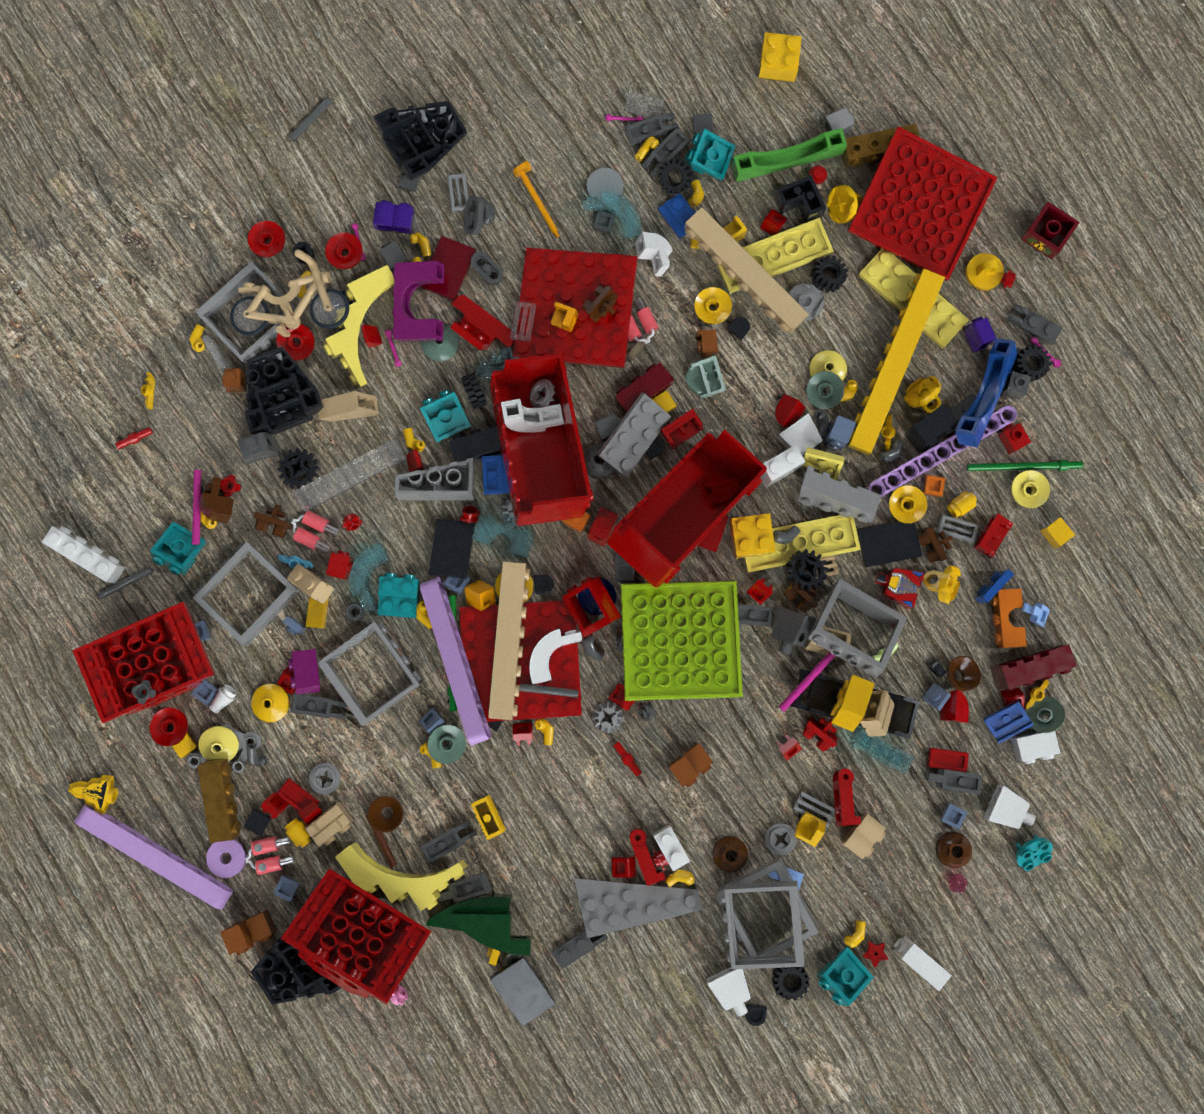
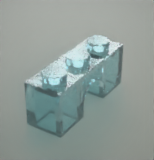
[472,515,535,559]
[849,728,914,774]

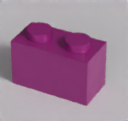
[288,649,320,695]

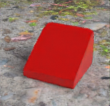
[760,209,788,236]
[361,325,382,348]
[406,449,423,472]
[277,666,295,695]
[608,683,635,711]
[1001,687,1025,710]
[298,801,323,826]
[611,856,636,878]

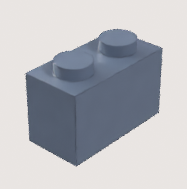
[823,415,856,451]

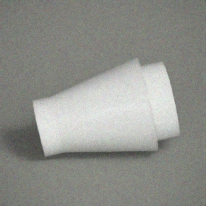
[209,684,237,713]

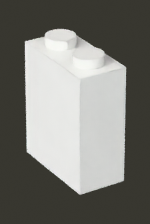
[761,445,805,488]
[893,936,952,991]

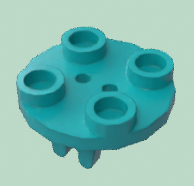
[1015,834,1053,871]

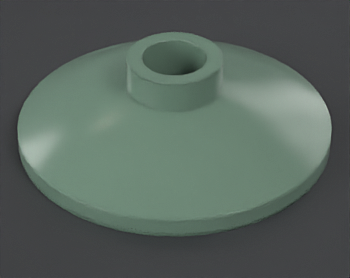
[421,325,459,362]
[807,371,844,409]
[1025,697,1065,733]
[427,725,466,764]

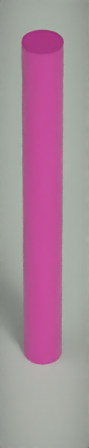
[192,470,202,545]
[778,651,835,712]

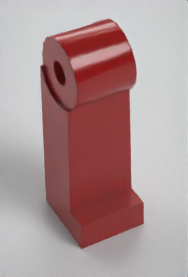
[833,768,861,826]
[629,828,666,886]

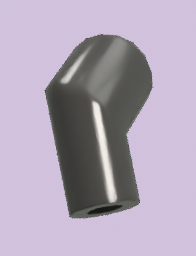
[481,197,495,225]
[814,410,831,439]
[879,440,904,463]
[773,525,801,544]
[582,635,605,662]
[246,744,268,767]

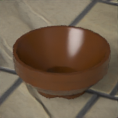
[946,656,981,691]
[368,796,404,832]
[936,832,972,868]
[712,836,748,872]

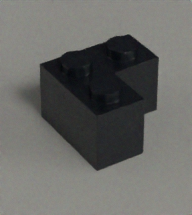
[774,175,827,223]
[905,404,958,451]

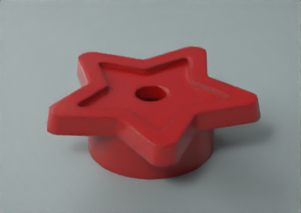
[863,941,888,967]

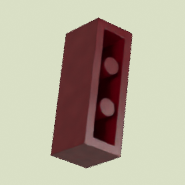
[615,362,674,414]

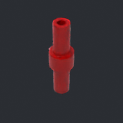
[115,427,153,450]
[613,741,642,777]

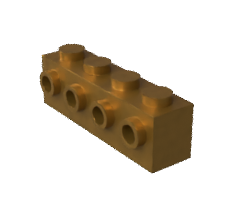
[843,123,920,168]
[197,758,241,843]

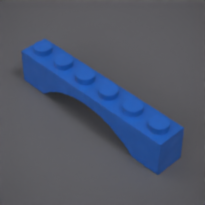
[955,338,1018,448]

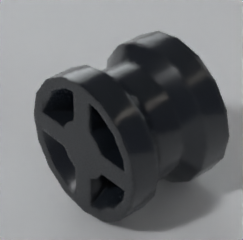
[293,241,315,264]

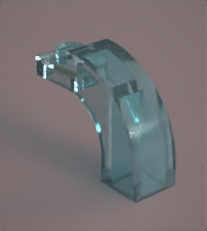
[583,192,642,239]
[349,542,390,612]

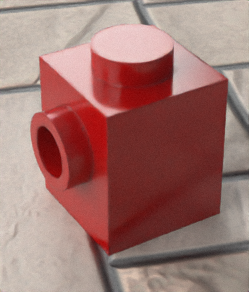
[998,423,1031,455]
[326,550,355,581]

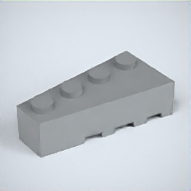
[395,458,475,501]
[798,465,881,523]

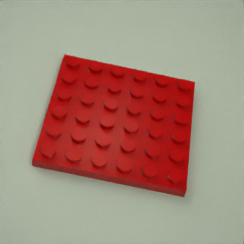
[847,126,998,281]
[512,248,638,368]
[459,601,582,722]

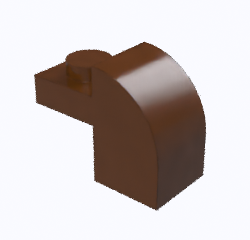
[199,477,234,524]

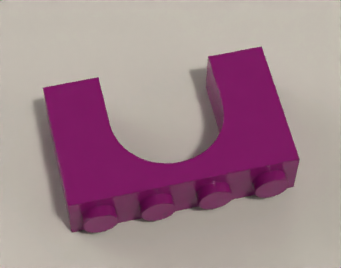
[392,261,444,342]

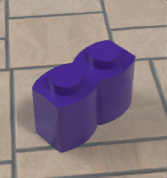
[373,200,415,234]
[963,316,997,353]

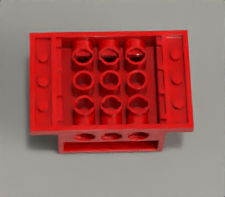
[72,602,215,723]
[281,868,432,1005]

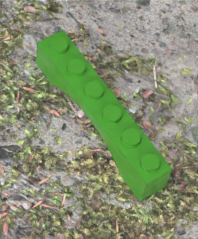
[731,128,847,182]

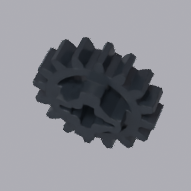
[277,448,320,490]
[785,549,828,592]

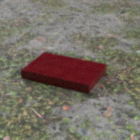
[420,235,476,301]

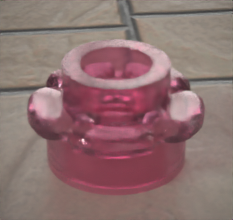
[948,874,968,893]

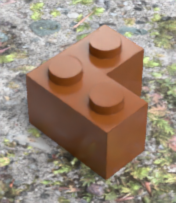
[667,743,713,787]
[220,909,277,955]

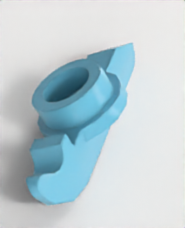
[278,555,313,569]

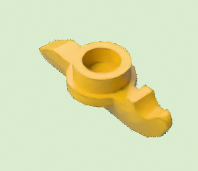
[141,372,155,410]
[881,415,896,451]
[1025,680,1049,709]

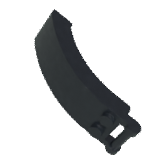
[790,669,920,739]

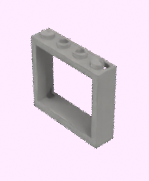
[196,261,296,365]
[193,542,301,646]
[808,579,907,678]
[318,622,422,726]
[716,857,819,957]
[721,881,805,969]

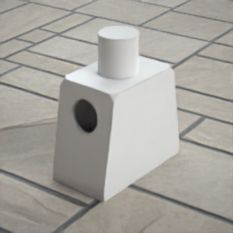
[777,413,822,456]
[983,785,1036,829]
[706,967,751,1017]

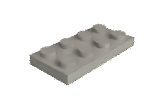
[597,393,671,477]

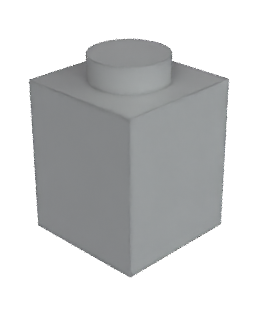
[823,108,854,134]

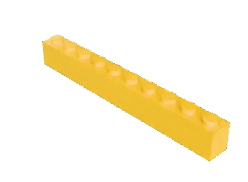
[847,269,945,455]

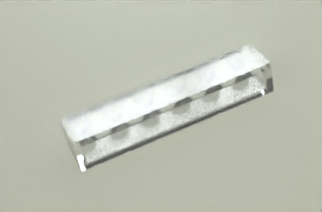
[292,438,407,512]

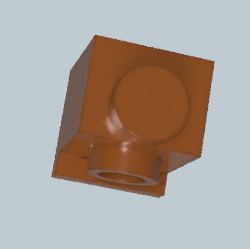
[696,329,718,359]
[222,368,246,393]

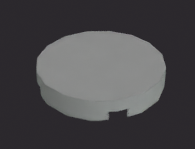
[587,168,623,205]
[789,283,824,321]

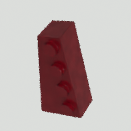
[990,644,1077,692]

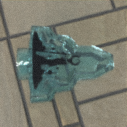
[475,346,519,379]

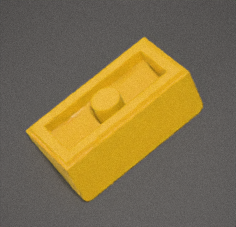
[305,596,329,629]

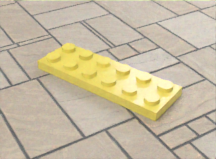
[717,217,834,294]
[858,249,969,349]
[744,515,861,573]

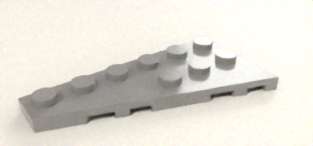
[574,878,702,938]

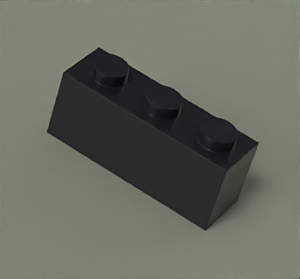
[449,424,502,462]

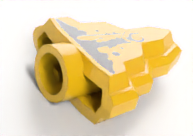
[68,775,118,814]

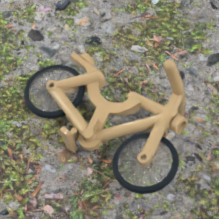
[230,250,350,337]

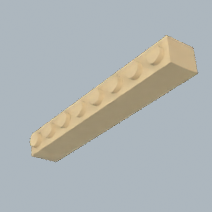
[684,207,809,334]
[488,562,530,720]

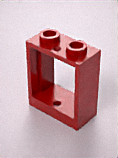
[562,576,621,637]

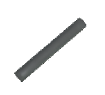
[289,97,332,142]
[98,566,154,599]
[520,683,579,698]

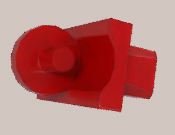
[802,716,838,752]

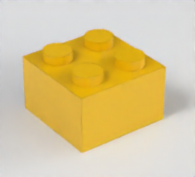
[758,32,802,82]
[729,513,776,559]
[830,674,875,732]

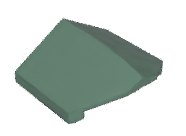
[685,355,726,399]

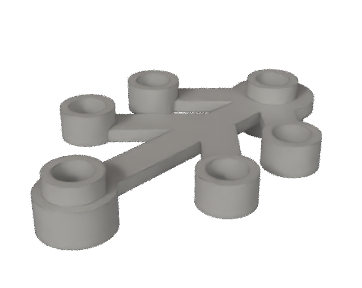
[187,724,261,773]

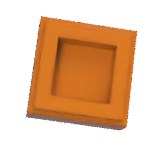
[922,475,945,497]

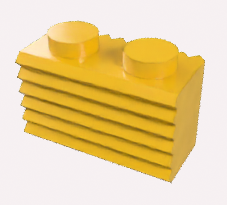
[471,794,506,840]

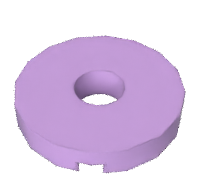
[206,839,247,878]

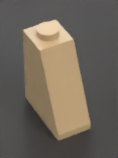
[318,391,379,422]

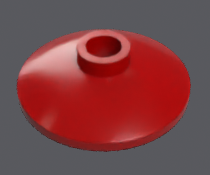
[247,221,285,258]
[325,232,363,270]
[276,323,315,361]
[150,707,188,747]

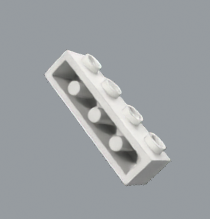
[42,526,125,584]

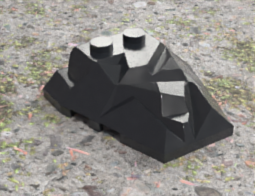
[374,101,467,180]
[245,346,324,435]
[251,932,341,1005]

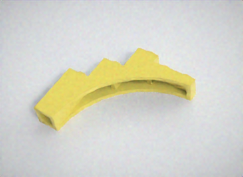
[323,265,394,389]
[335,842,467,911]

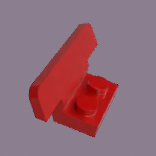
[450,295,515,351]

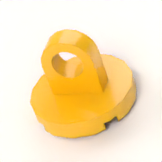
[827,185,863,224]
[965,253,1004,291]
[904,376,941,413]
[923,565,961,604]

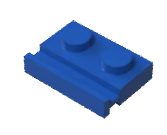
[658,193,695,240]
[482,455,510,495]
[974,569,1014,604]
[983,700,1034,744]

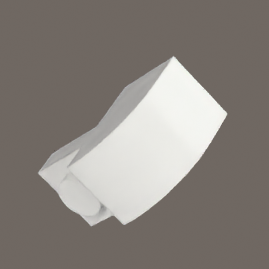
[635,232,673,277]

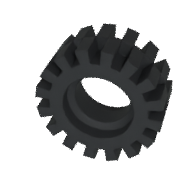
[658,158,694,194]
[811,255,848,293]
[1013,345,1052,382]
[461,372,488,409]
[772,967,810,1001]

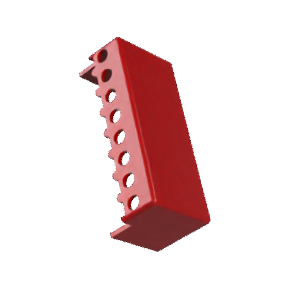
[489,354,593,526]
[606,429,767,588]

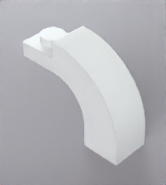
[501,399,564,433]
[529,629,582,685]

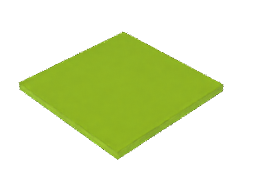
[620,581,743,701]

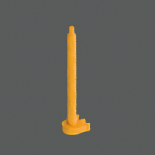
[513,161,560,238]

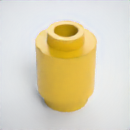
[947,491,977,518]
[284,818,312,848]

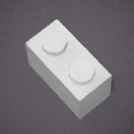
[1011,731,1060,764]
[653,824,690,871]

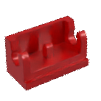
[661,409,704,450]
[973,513,1013,558]

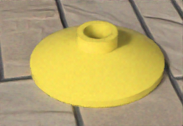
[809,350,847,388]
[1011,470,1050,508]
[198,726,239,761]

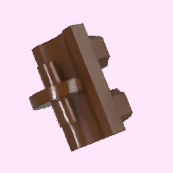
[583,285,618,323]
[254,504,293,538]
[918,527,954,563]
[784,580,819,614]

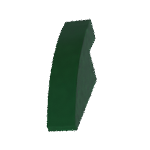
[426,893,512,931]
[450,911,531,956]

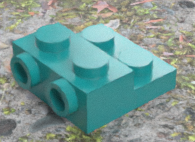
[685,128,736,181]
[419,389,471,442]
[150,522,206,576]
[377,573,420,618]
[816,947,874,1006]

